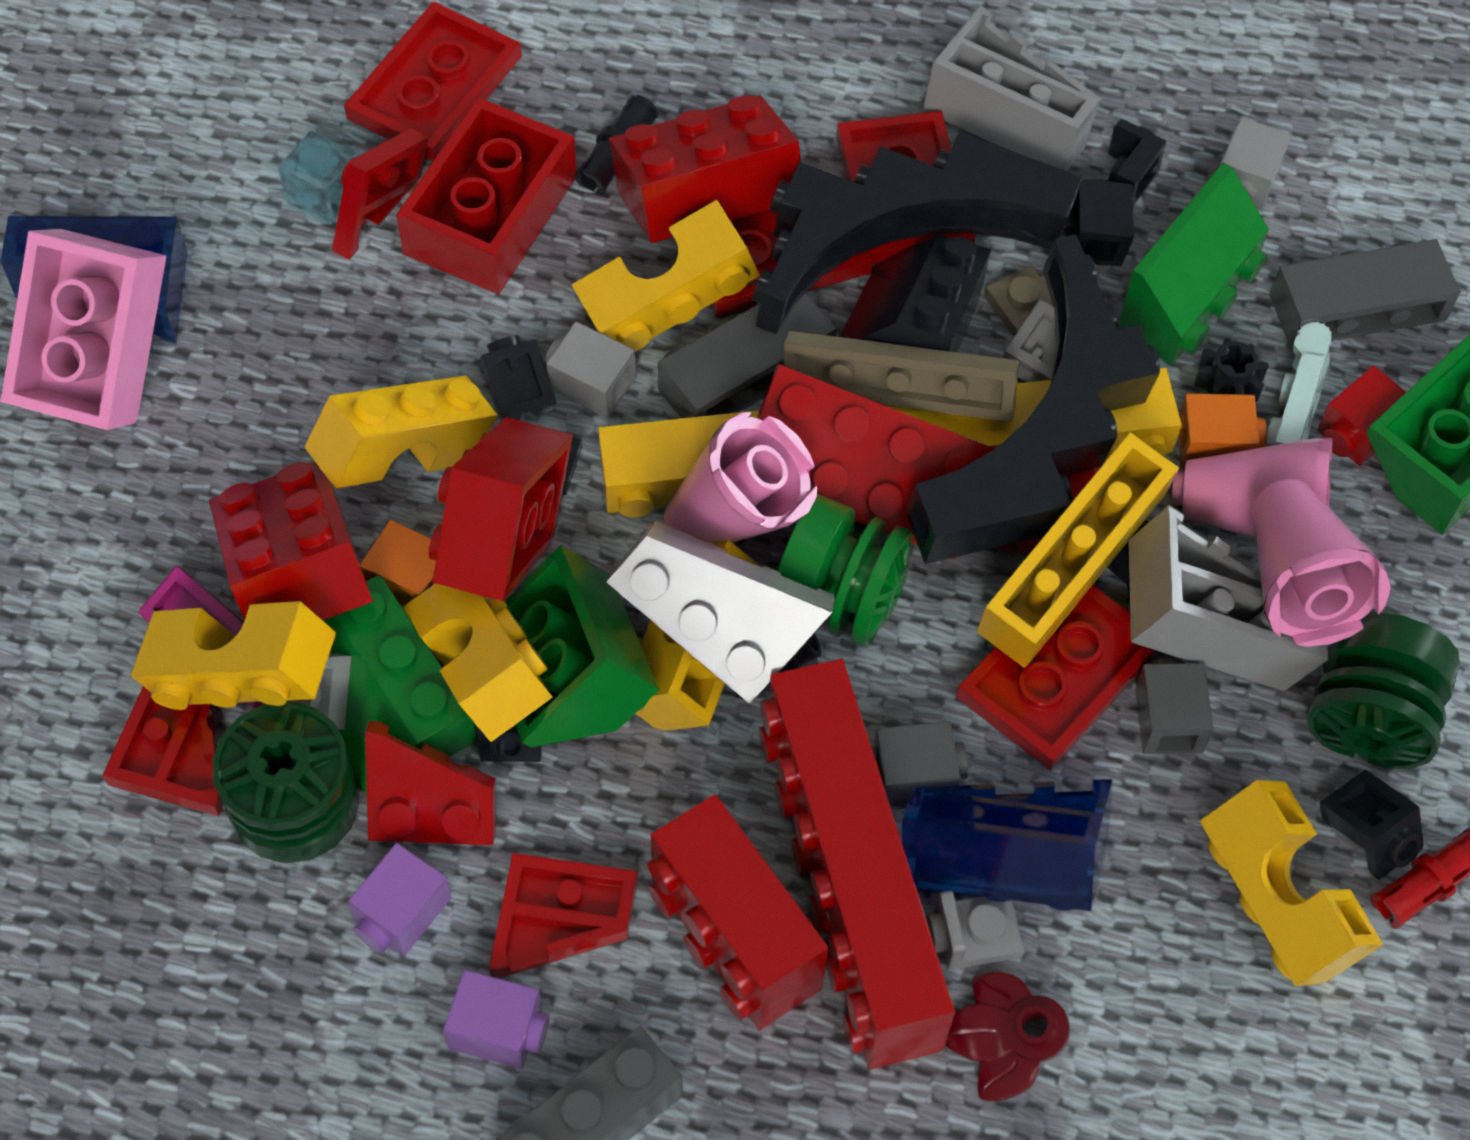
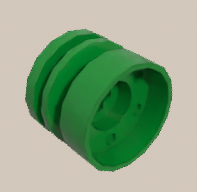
[778,494,913,648]

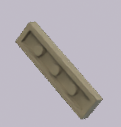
[784,331,1019,422]

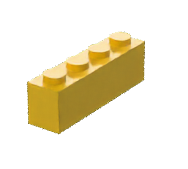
[977,432,1179,668]

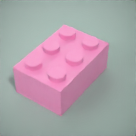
[0,229,167,430]

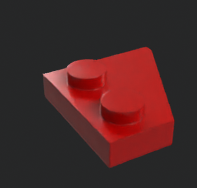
[332,128,429,260]
[102,687,223,817]
[365,721,496,845]
[489,853,638,978]

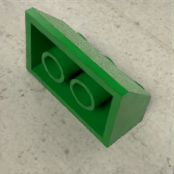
[1118,162,1269,366]
[1366,334,1470,535]
[505,545,659,747]
[323,574,477,796]

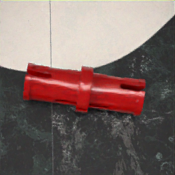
[1371,827,1470,929]

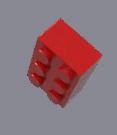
[609,95,801,244]
[396,97,576,295]
[429,417,573,601]
[209,461,373,621]
[647,794,829,1031]

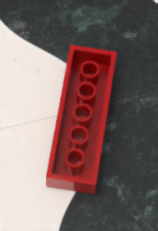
[759,658,955,1070]

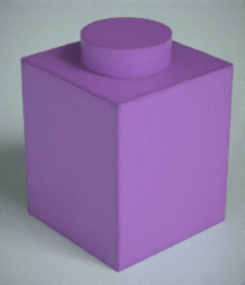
[347,842,452,957]
[443,970,550,1070]

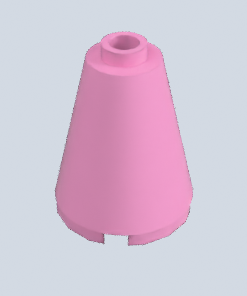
[664,412,817,543]
[1172,437,1332,538]
[1253,479,1391,647]

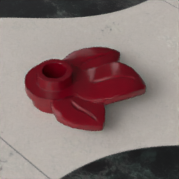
[945,972,1070,1102]

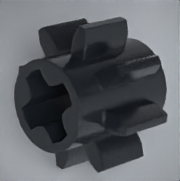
[1194,338,1269,402]

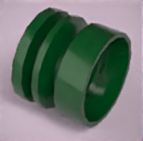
[1307,612,1460,769]
[212,702,359,864]

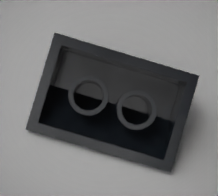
[839,234,992,352]

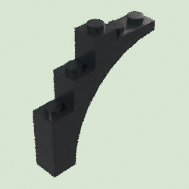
[752,131,1083,334]
[905,234,1160,564]

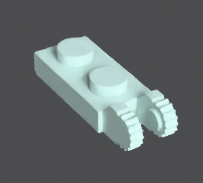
[1265,321,1332,447]

